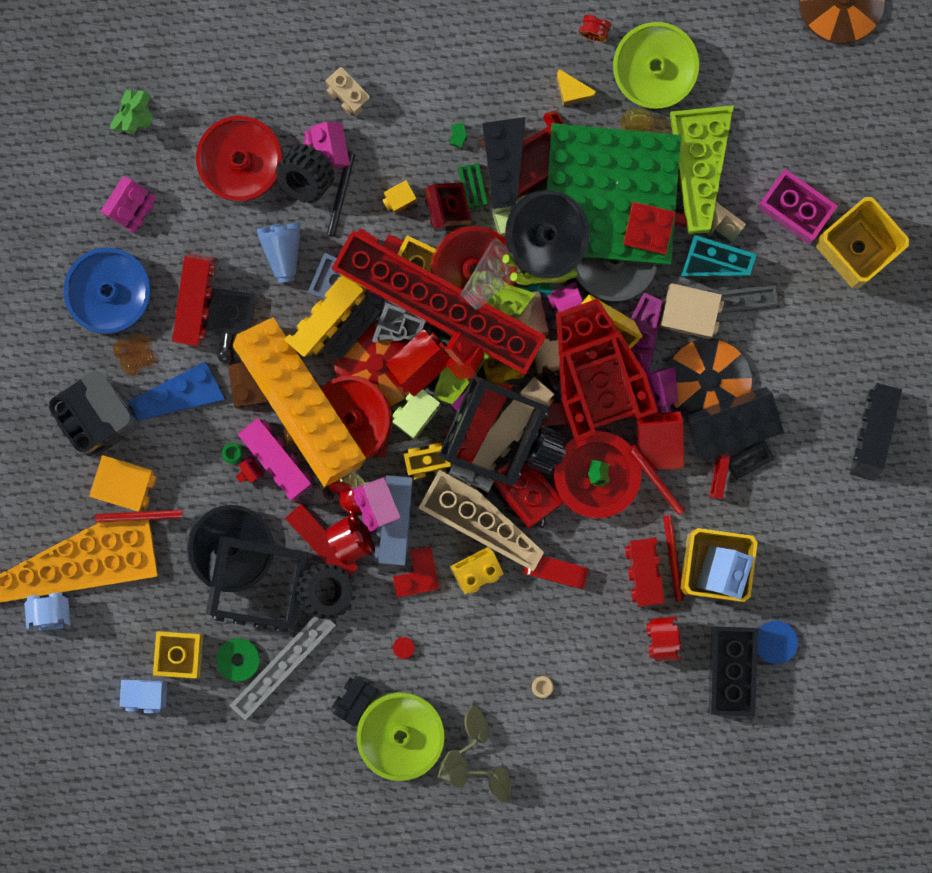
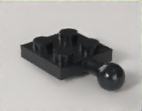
[207,288,256,364]

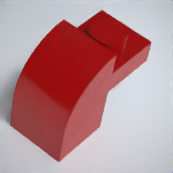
[445,332,484,379]

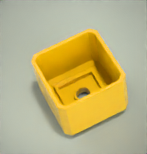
[816,197,909,288]
[680,528,758,602]

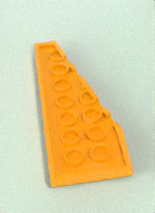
[0,520,158,603]

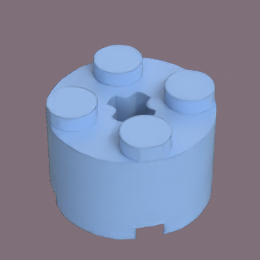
[24,593,71,631]

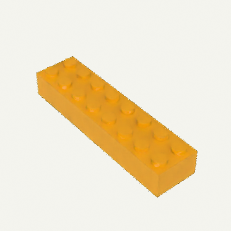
[233,317,366,487]

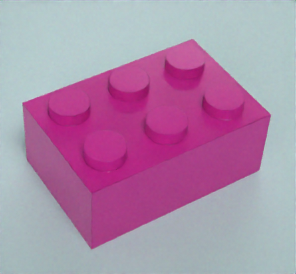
[757,169,838,245]

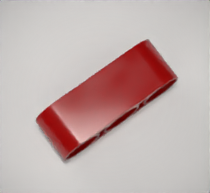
[523,556,589,590]

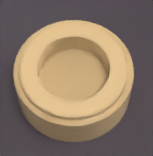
[532,676,554,698]

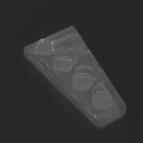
[460,238,523,309]

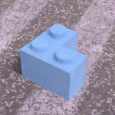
[120,680,167,713]

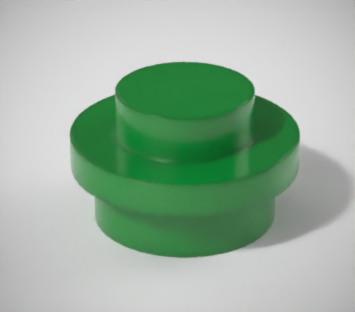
[222,443,244,464]

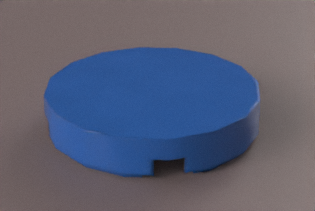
[757,621,798,664]

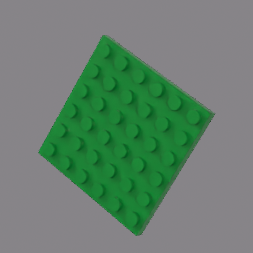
[546,123,681,265]

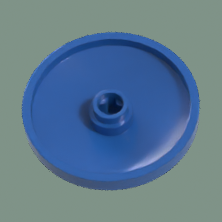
[63,248,151,334]

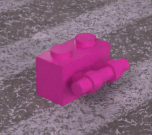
[304,121,350,170]
[100,176,157,234]
[353,477,400,532]

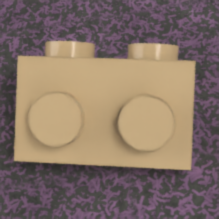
[325,67,370,116]

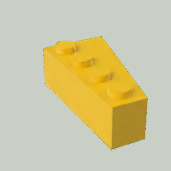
[284,276,367,357]

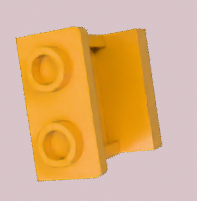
[89,455,157,512]

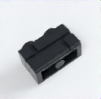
[332,675,379,727]

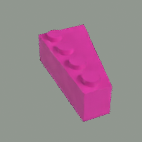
[238,418,314,502]

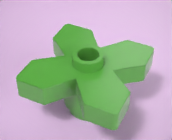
[110,90,153,134]

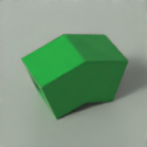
[449,122,467,149]
[588,460,610,487]

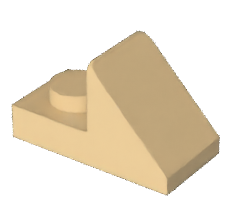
[708,202,746,242]

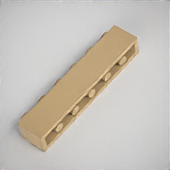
[448,377,554,489]

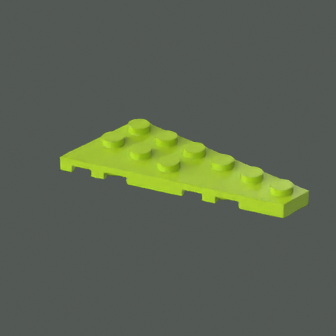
[670,105,734,234]
[433,273,536,404]

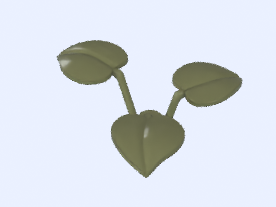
[438,705,511,803]

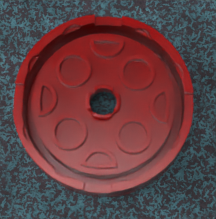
[553,431,641,519]

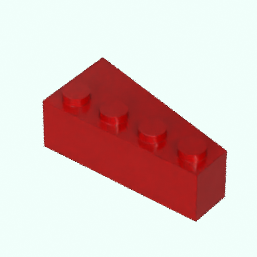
[172,253,216,346]

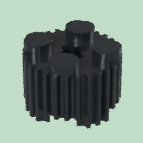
[524,425,566,475]

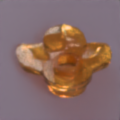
[113,334,155,376]

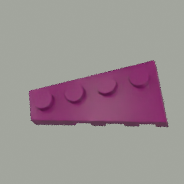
[631,292,665,373]

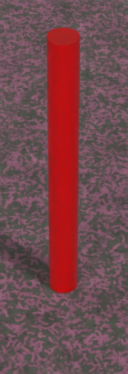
[628,445,685,515]
[95,510,183,523]
[663,515,684,602]

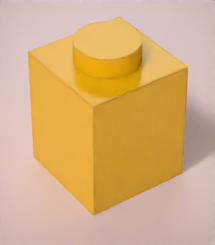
[382,180,417,214]

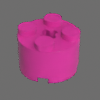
[548,282,584,312]

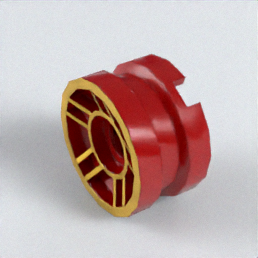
[578,15,612,43]

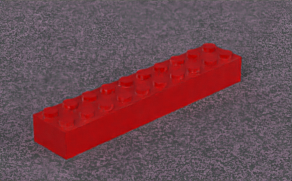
[331,230,546,376]

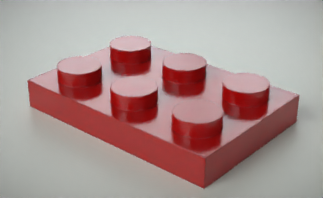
[491,462,563,528]

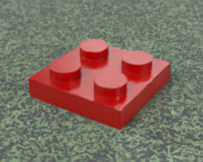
[623,202,675,255]

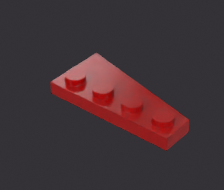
[457,378,513,462]

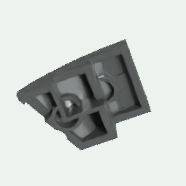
[372,301,425,342]

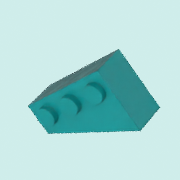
[680,235,757,276]

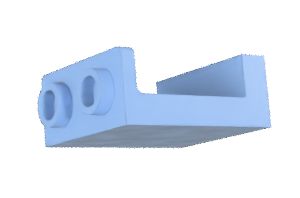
[696,545,754,600]

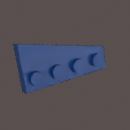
[128,362,225,421]

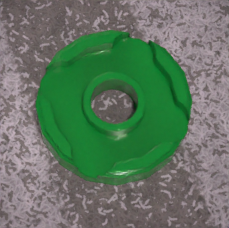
[216,638,260,682]

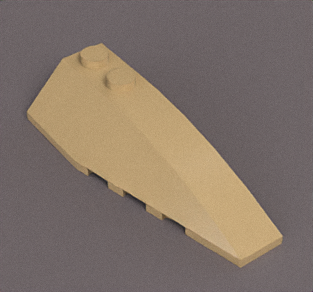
[418,470,544,571]

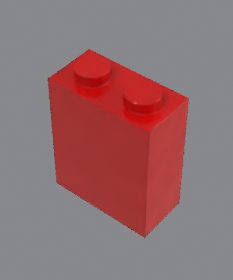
[386,329,450,397]
[637,412,684,471]

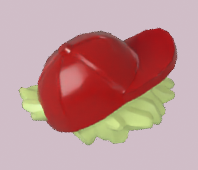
[329,474,369,516]

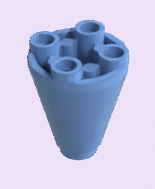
[257,222,300,282]

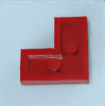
[393,546,440,598]

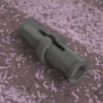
[449,464,494,492]

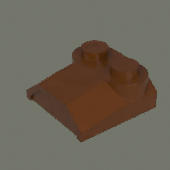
[229,362,269,408]

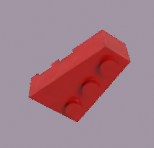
[624,537,664,607]

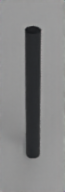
[327,152,355,237]

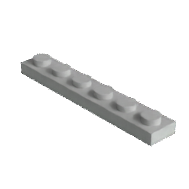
[230,617,336,721]

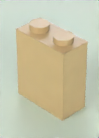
[659,283,724,339]

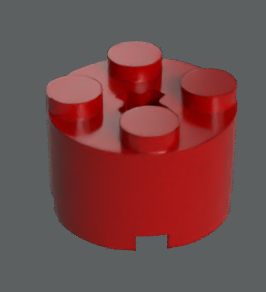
[327,513,375,565]
[646,616,682,662]

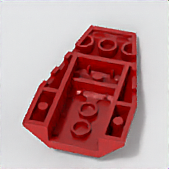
[556,298,658,441]

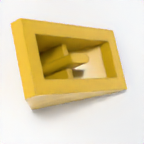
[557,69,596,106]

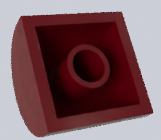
[424,182,472,232]

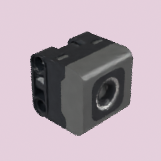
[49,372,138,458]

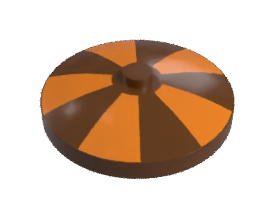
[799,0,885,44]

